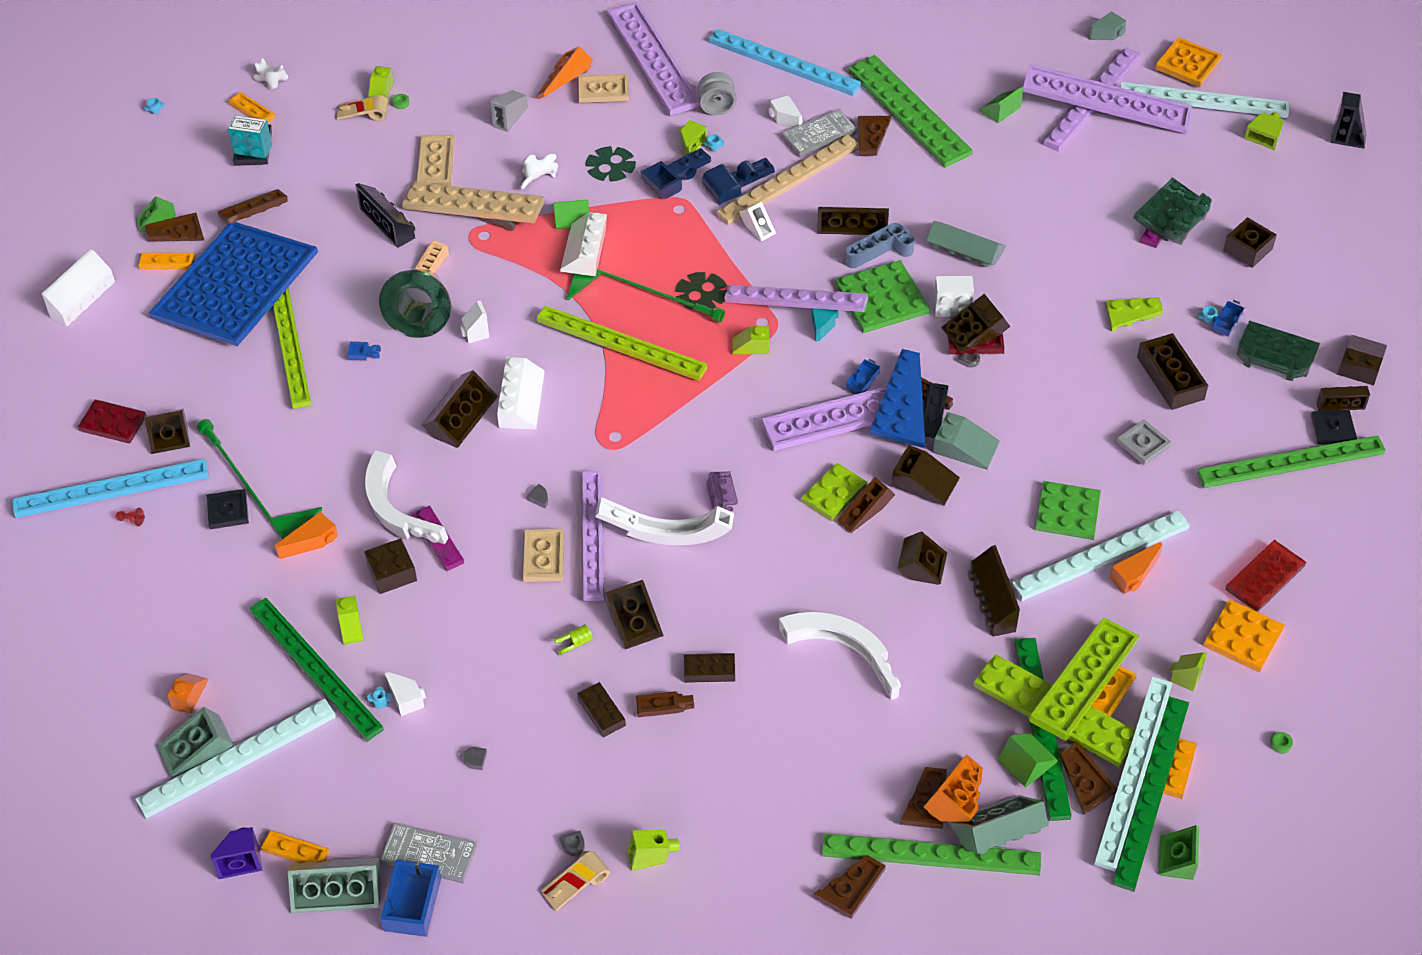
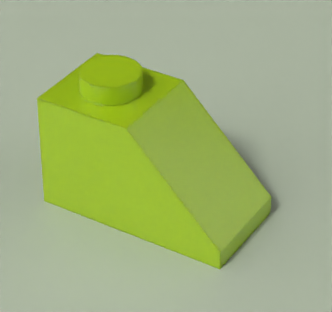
[368,66,394,98]
[680,120,707,155]
[732,326,769,354]
[336,595,364,645]
[1169,652,1207,691]

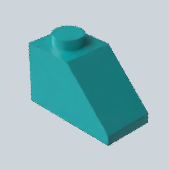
[811,308,839,341]

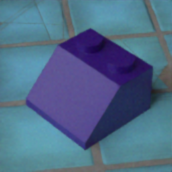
[210,827,262,879]

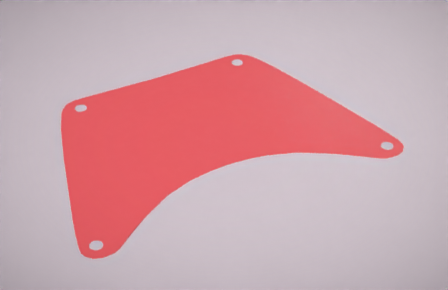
[469,197,778,450]

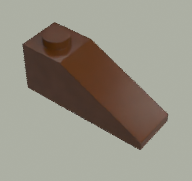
[837,477,895,533]

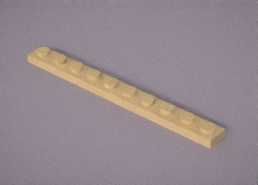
[717,135,859,225]

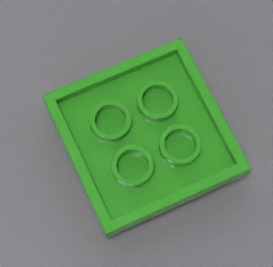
[1035,481,1101,540]

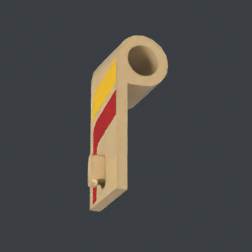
[336,95,389,121]
[541,851,610,911]

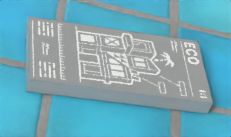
[782,109,857,157]
[380,823,477,883]

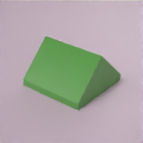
[979,87,1023,123]
[553,199,589,230]
[998,733,1058,788]
[1159,825,1199,880]

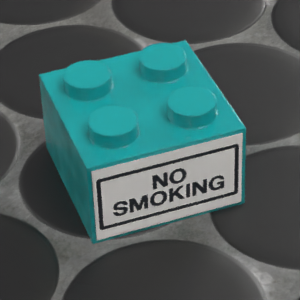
[228,115,272,159]

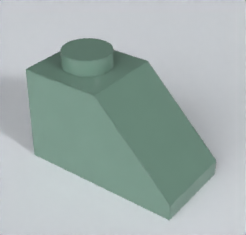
[1088,11,1126,40]

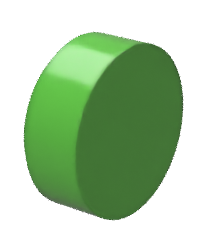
[392,94,410,109]
[1270,732,1293,754]

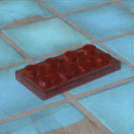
[1225,539,1306,612]

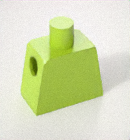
[1244,112,1284,150]
[627,829,680,871]

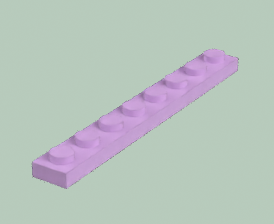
[724,285,868,312]
[582,471,604,601]

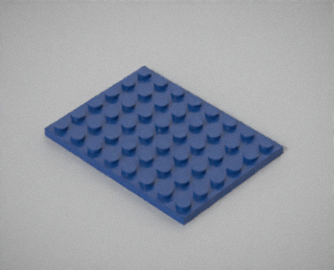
[149,222,318,347]

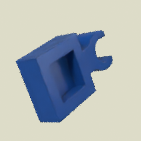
[347,341,381,361]

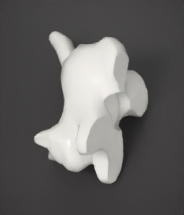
[253,58,288,90]
[521,154,558,189]

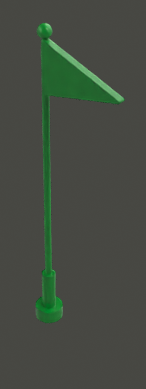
[567,269,725,323]
[197,419,322,539]

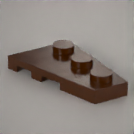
[858,115,891,156]
[145,212,205,242]
[1060,742,1117,815]
[900,767,947,829]
[814,855,886,919]

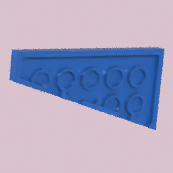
[870,349,925,449]

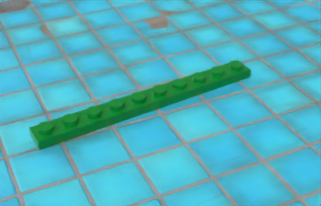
[250,598,384,742]
[1015,638,1072,821]
[1113,696,1190,892]

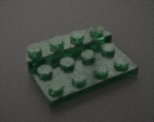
[1133,177,1212,242]
[1237,320,1320,381]

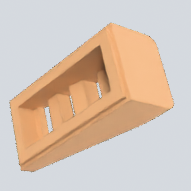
[415,240,449,277]

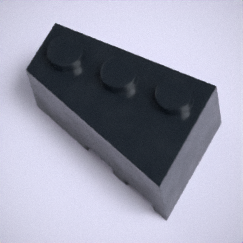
[1331,92,1367,149]

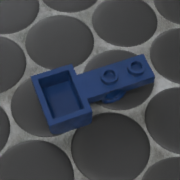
[641,148,711,199]
[702,157,775,205]

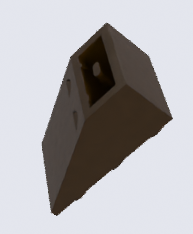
[941,294,1010,352]
[891,444,960,506]

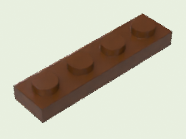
[218,189,288,224]

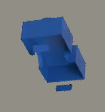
[1212,300,1245,337]
[845,359,881,394]

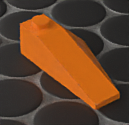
[536,46,593,99]
[924,754,983,822]

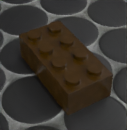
[1137,333,1208,410]

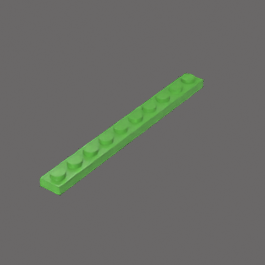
[1197,435,1386,488]
[822,833,1041,876]

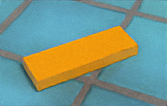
[228,92,275,123]
[138,253,195,270]
[261,830,329,863]

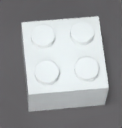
[934,276,974,317]

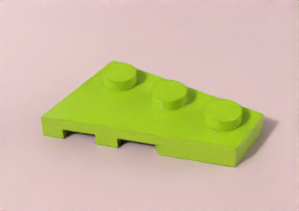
[1105,297,1163,332]

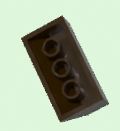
[817,207,889,235]
[422,370,498,448]
[968,545,1020,637]

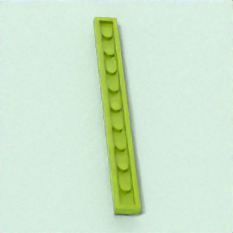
[273,288,312,409]
[537,305,707,381]

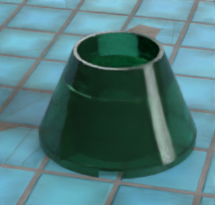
[379,269,452,338]

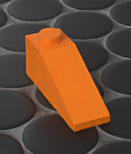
[274,512,338,559]
[1110,542,1163,594]

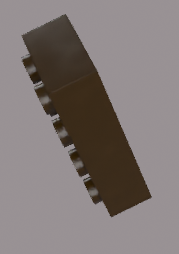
[1316,386,1370,411]
[684,653,735,683]
[577,682,626,738]

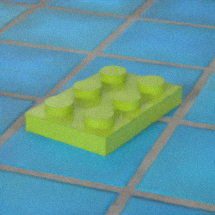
[801,462,867,521]

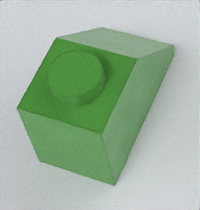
[136,196,176,232]

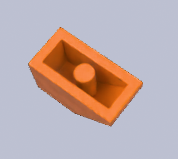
[167,674,208,714]

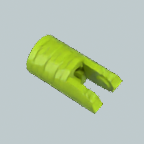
[553,624,593,656]

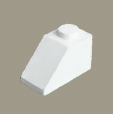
[769,95,802,128]
[739,202,776,241]
[460,300,489,343]
[385,672,426,716]

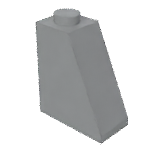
[490,90,528,132]

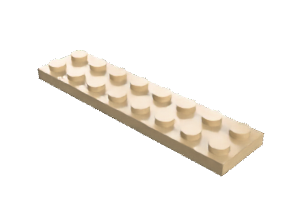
[402,182,545,223]

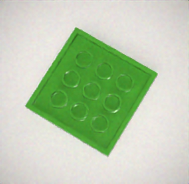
[835,260,930,333]

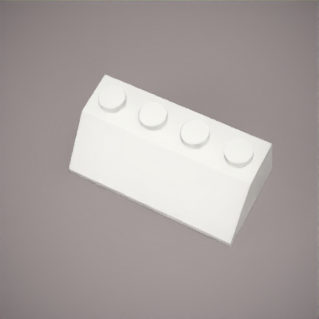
[560,212,607,276]
[42,249,115,327]
[497,357,545,430]

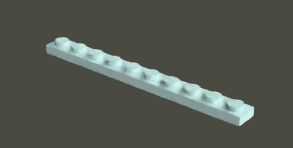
[1121,82,1289,118]
[1011,511,1190,601]
[1094,677,1172,872]
[136,699,336,819]

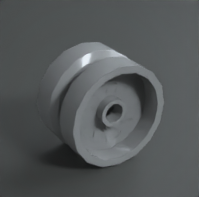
[698,72,736,115]

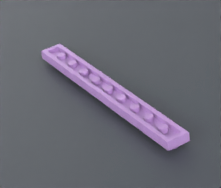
[1044,47,1140,152]

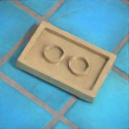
[579,74,629,103]
[523,529,564,582]

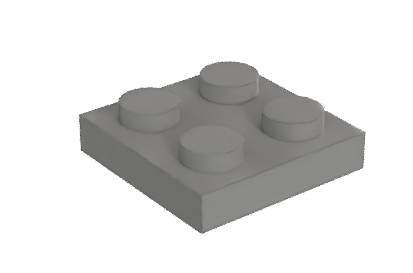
[1116,419,1171,465]

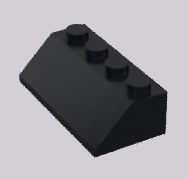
[355,183,416,248]

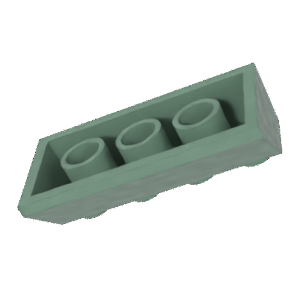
[926,221,1006,267]
[949,795,1049,854]
[288,858,381,913]

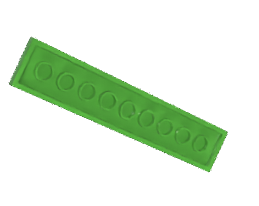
[848,55,973,168]

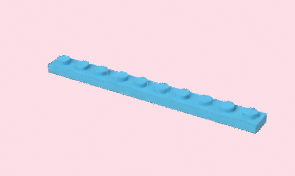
[709,29,861,96]
[13,459,209,518]

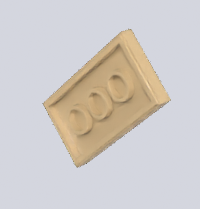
[416,135,455,186]

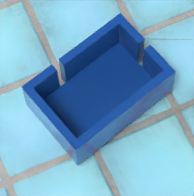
[380,860,441,937]

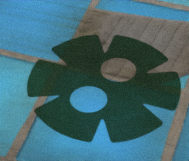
[585,146,636,182]
[675,272,727,309]

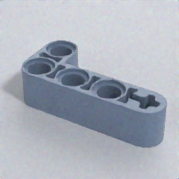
[845,223,915,268]

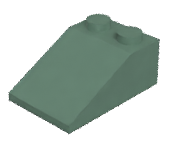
[933,412,1000,470]
[157,707,234,778]

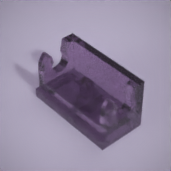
[706,471,738,512]

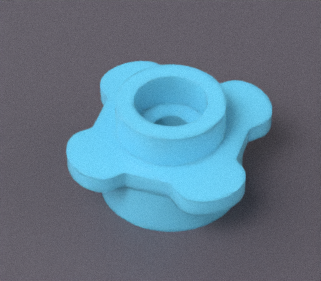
[144,98,165,114]
[704,134,724,151]
[1198,306,1220,324]
[367,686,392,709]

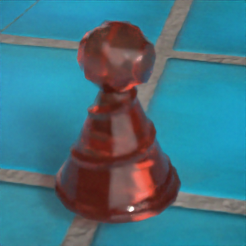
[115,507,145,527]

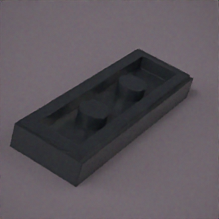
[923,382,949,438]

